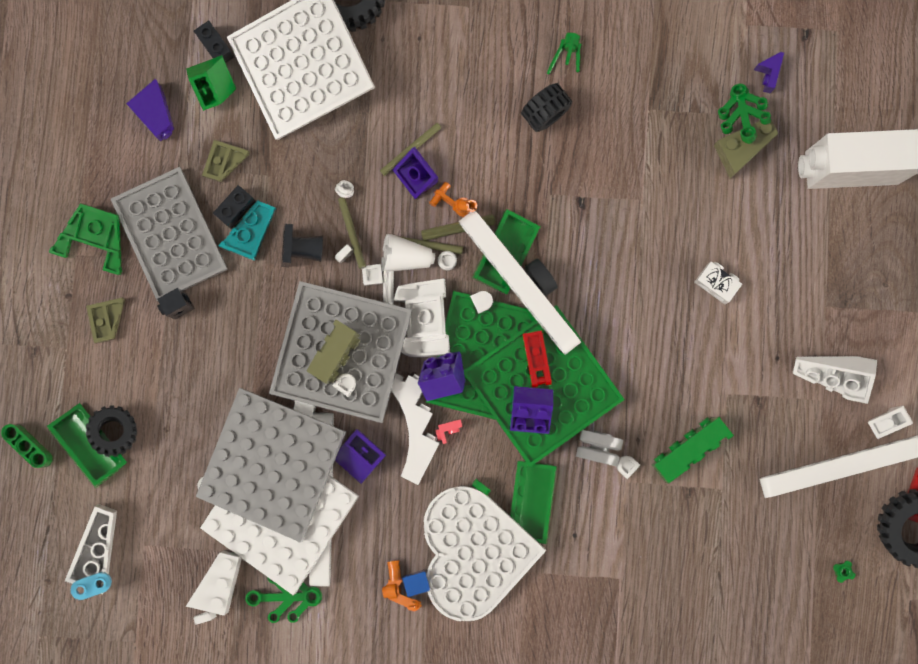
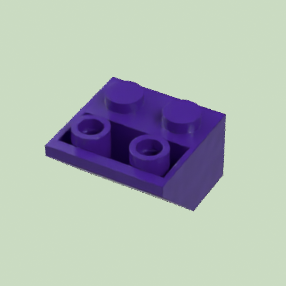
[418,351,465,401]
[510,386,553,434]
[335,429,387,484]

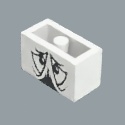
[694,262,742,304]

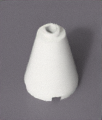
[381,234,435,272]

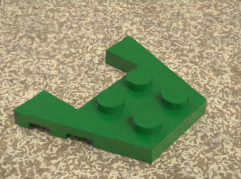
[49,203,122,275]

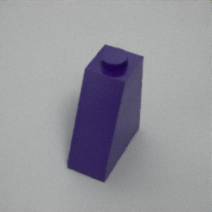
[126,79,174,141]

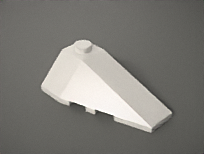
[793,356,877,404]

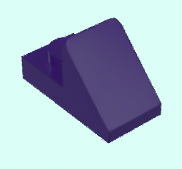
[754,52,784,94]

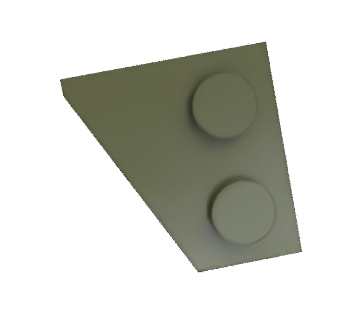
[202,140,250,182]
[86,298,125,344]

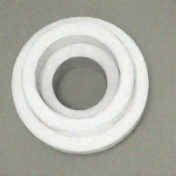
[335,180,354,198]

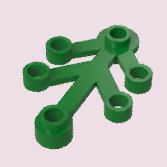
[718,84,772,144]
[245,578,322,623]

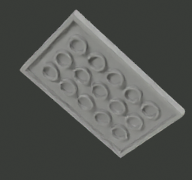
[111,167,228,301]

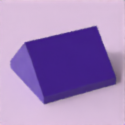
[393,147,438,199]

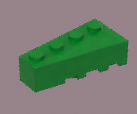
[651,417,734,484]

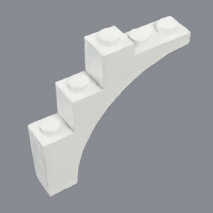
[391,373,439,485]

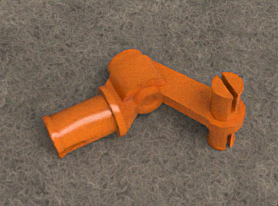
[429,182,477,217]
[382,560,422,611]

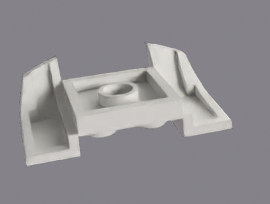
[394,279,450,357]

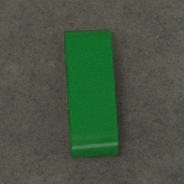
[1,424,53,468]

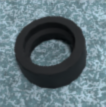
[525,258,558,296]

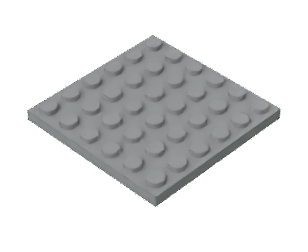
[269,281,412,423]
[196,388,346,542]

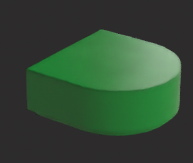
[472,479,491,496]

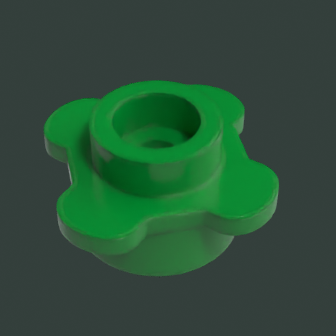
[833,561,855,583]

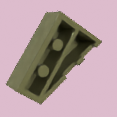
[714,117,778,179]
[307,319,361,385]

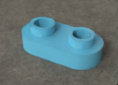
[71,572,112,600]

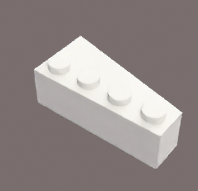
[65,504,117,594]

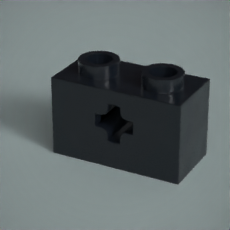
[194,20,234,63]
[213,185,256,229]
[157,288,195,319]

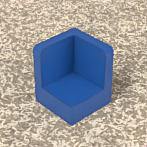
[402,570,430,597]

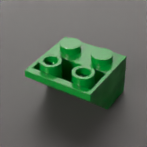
[186,55,236,111]

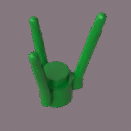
[547,32,582,75]

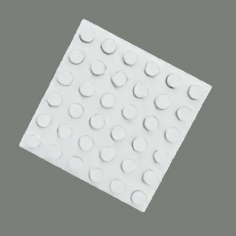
[227,0,375,140]
[200,475,359,595]

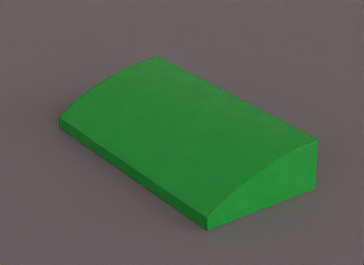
[472,209,541,295]
[47,403,127,489]
[510,461,557,544]

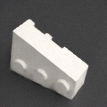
[186,551,242,615]

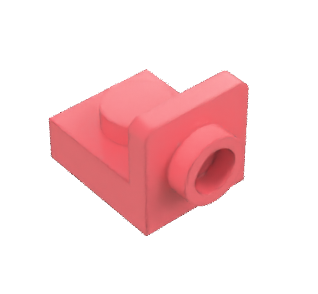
[435,419,462,444]

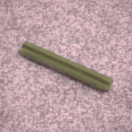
[421,214,495,241]

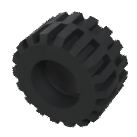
[521,83,573,132]
[86,405,137,457]

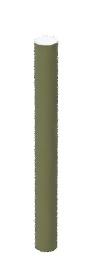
[380,123,441,176]
[338,197,366,269]
[398,236,463,254]

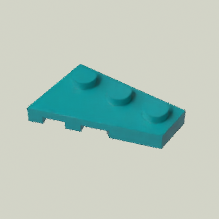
[218,200,276,261]

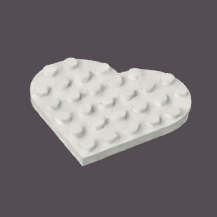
[424,486,546,621]

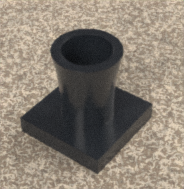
[281,224,323,268]

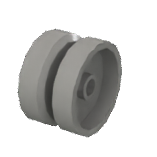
[576,430,624,467]

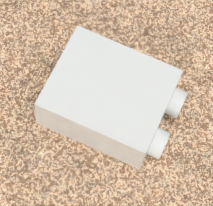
[798,129,918,189]

